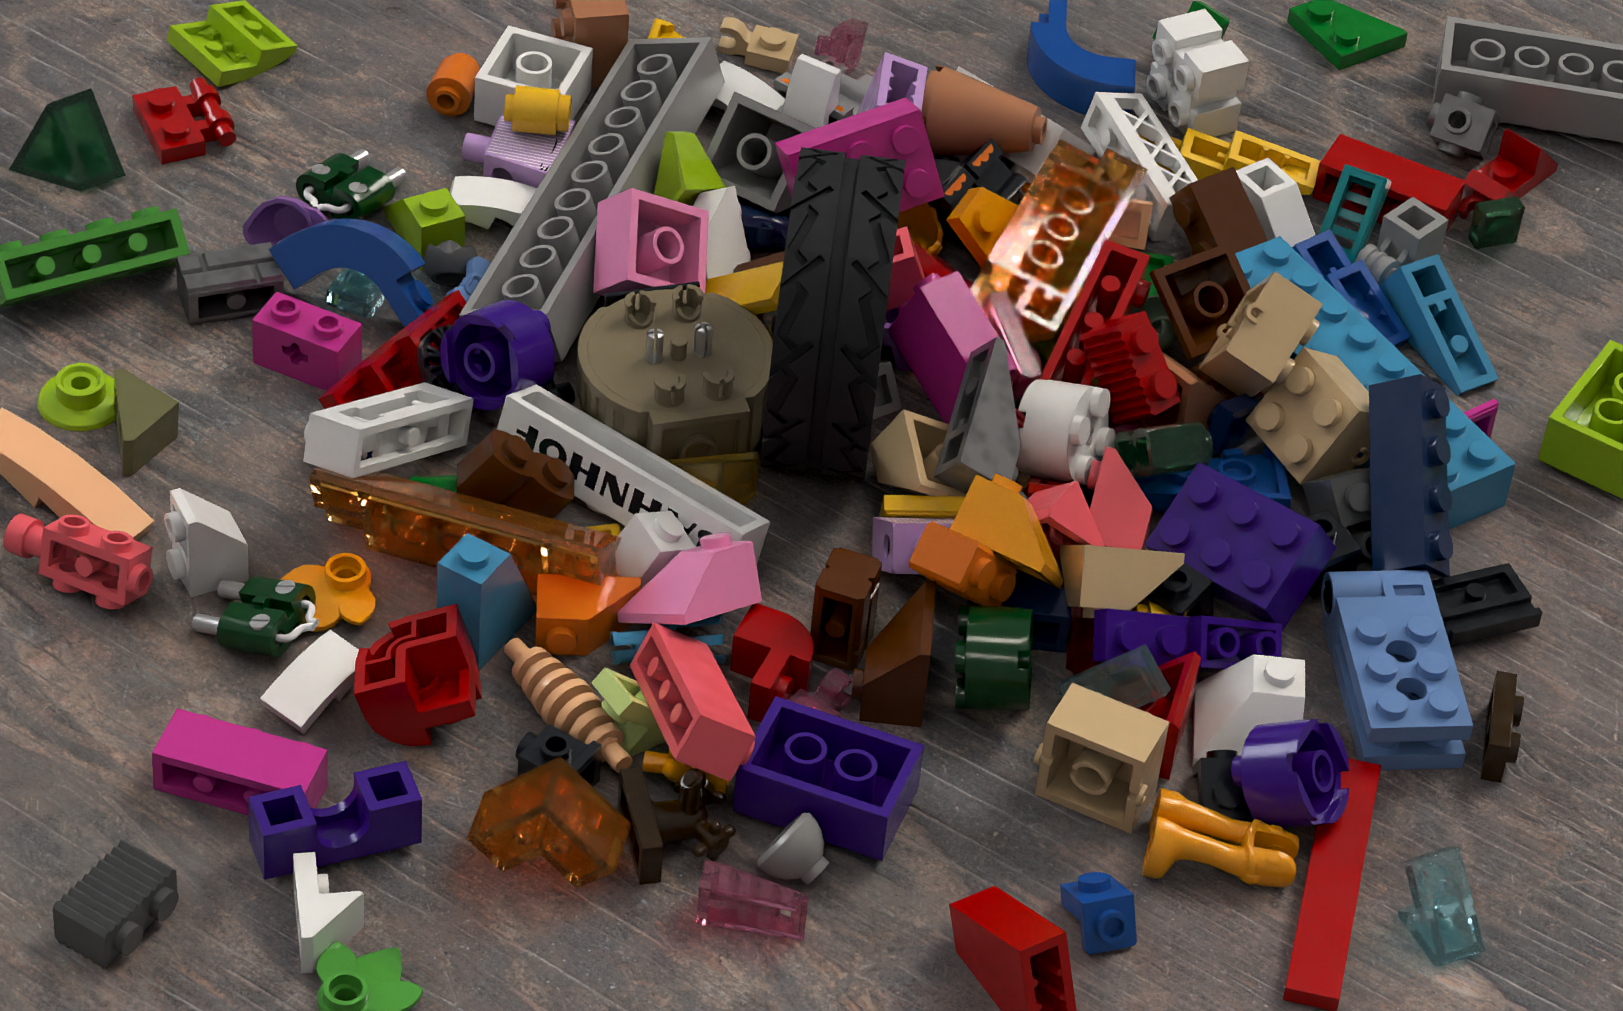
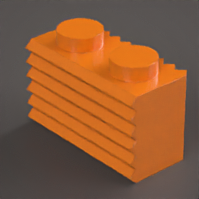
[909,521,1017,606]

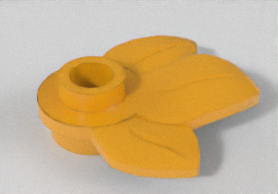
[280,553,375,632]

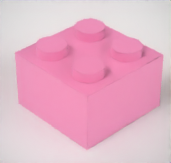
[593,188,709,296]

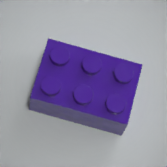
[1145,462,1337,631]
[733,696,924,861]

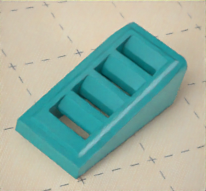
[1319,164,1392,263]

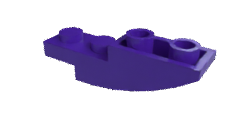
[1093,608,1282,673]

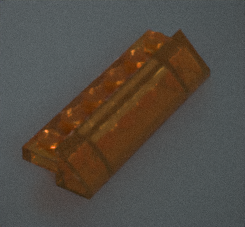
[970,139,1148,346]
[309,467,622,596]

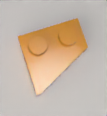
[946,187,1054,289]

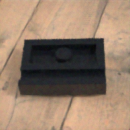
[1431,563,1543,647]

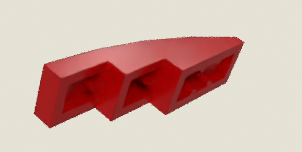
[318,290,466,409]

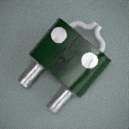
[296,149,407,220]
[192,575,319,657]

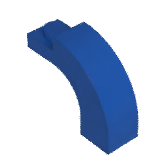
[1026,0,1136,115]
[268,218,433,327]

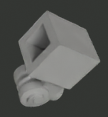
[1355,197,1449,285]

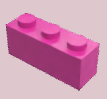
[152,708,328,815]

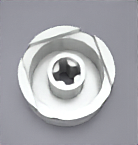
[1016,379,1116,485]

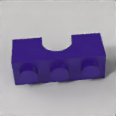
[248,761,422,880]

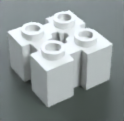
[1146,9,1249,137]

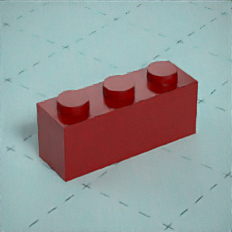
[1312,134,1466,232]

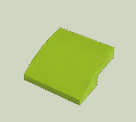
[166,0,297,87]

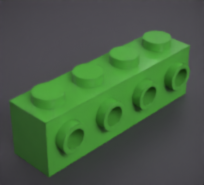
[0,206,190,309]

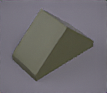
[114,369,179,476]

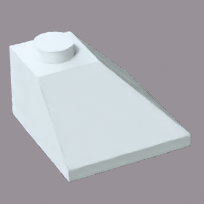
[1192,654,1305,766]

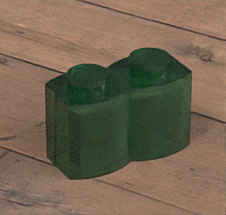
[1114,421,1213,479]

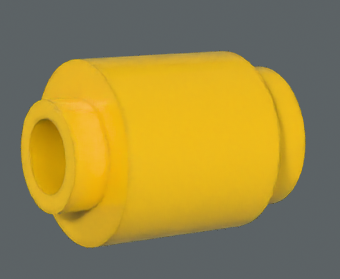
[504,85,572,136]

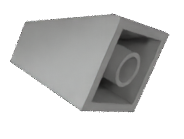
[706,91,816,213]

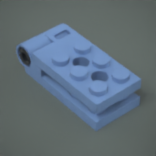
[1321,570,1473,770]

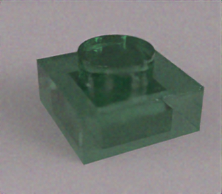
[1468,196,1525,249]

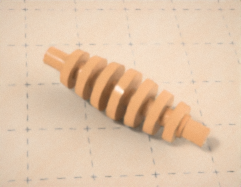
[504,638,633,773]

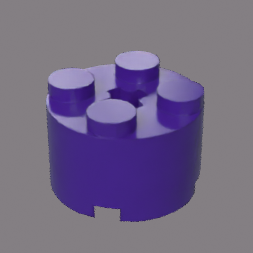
[440,300,554,410]
[1231,719,1349,828]

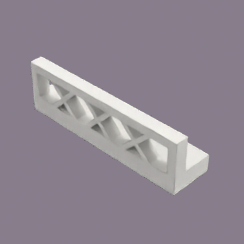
[1081,92,1198,241]

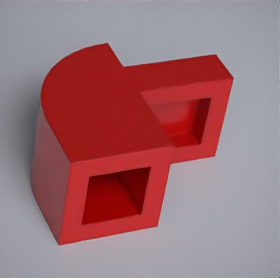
[730,603,814,723]

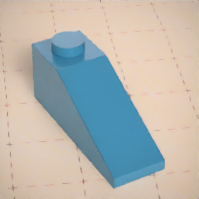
[1379,254,1499,396]

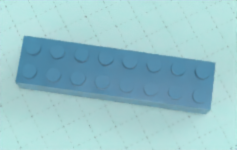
[1235,236,1516,529]

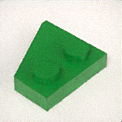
[1287,0,1408,70]

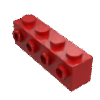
[1040,239,1152,387]

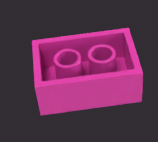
[775,97,945,212]

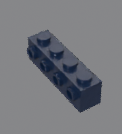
[1369,374,1453,580]

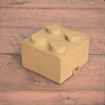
[1198,271,1323,397]
[1245,347,1370,485]
[1033,683,1169,834]

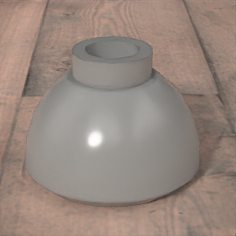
[757,812,829,885]

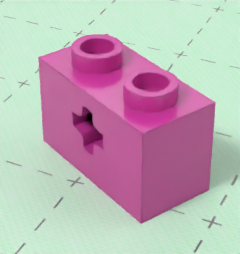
[252,292,362,391]

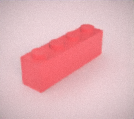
[629,622,756,781]

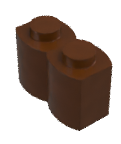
[456,430,574,533]

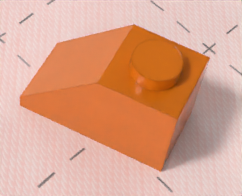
[535,574,641,656]

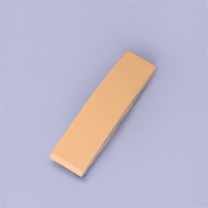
[0,407,154,541]

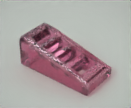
[696,860,809,940]

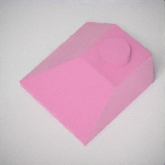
[617,533,762,625]

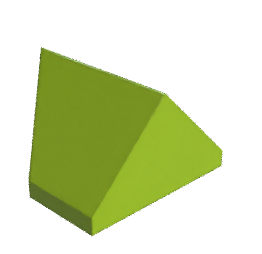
[654,131,726,206]

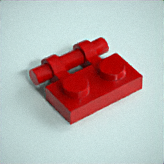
[132,77,236,165]

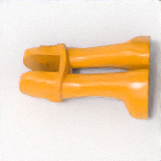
[1142,788,1299,888]

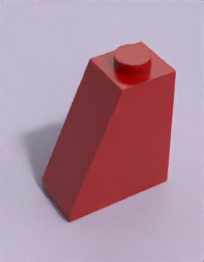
[949,885,1077,1011]

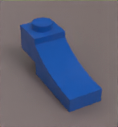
[1292,229,1411,348]

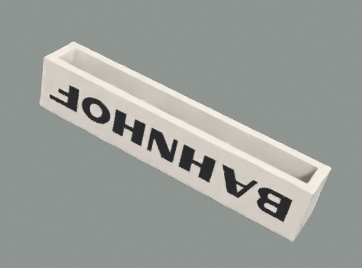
[497,384,770,565]

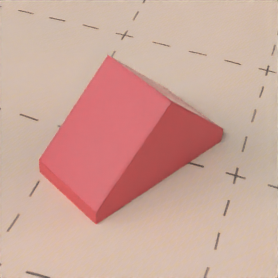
[1027,481,1105,564]

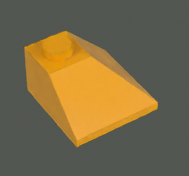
[950,473,1064,589]

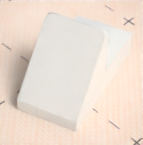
[293,852,364,974]

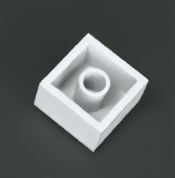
[474,25,593,127]

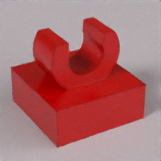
[1458,168,1516,231]

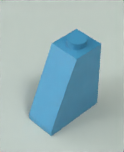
[436,533,537,671]

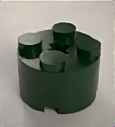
[955,605,1033,711]

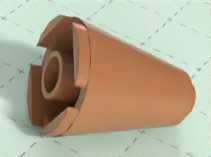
[921,65,1048,156]

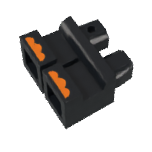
[927,138,1035,246]

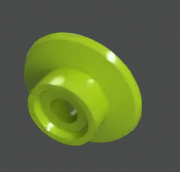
[37,363,115,431]

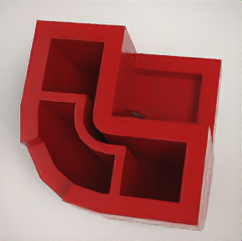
[354,604,482,746]

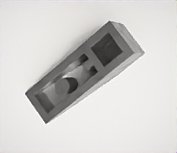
[934,337,1021,495]

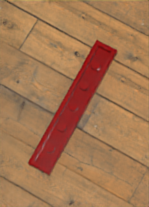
[1283,758,1381,1011]

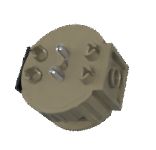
[575,281,773,488]

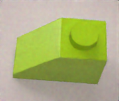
[384,188,465,270]

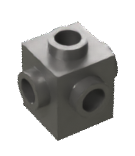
[1426,91,1500,159]

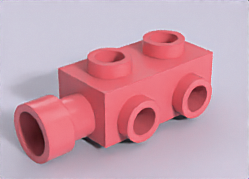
[4,513,153,609]

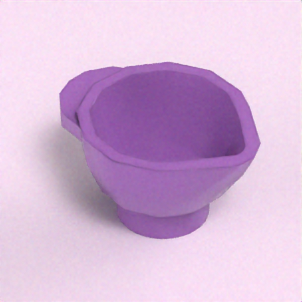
[242,195,327,246]

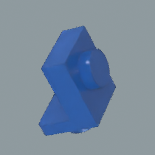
[1060,872,1137,954]

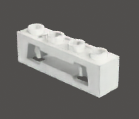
[303,382,474,478]

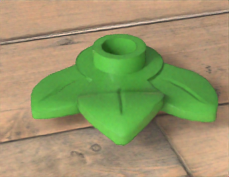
[316,941,423,1011]

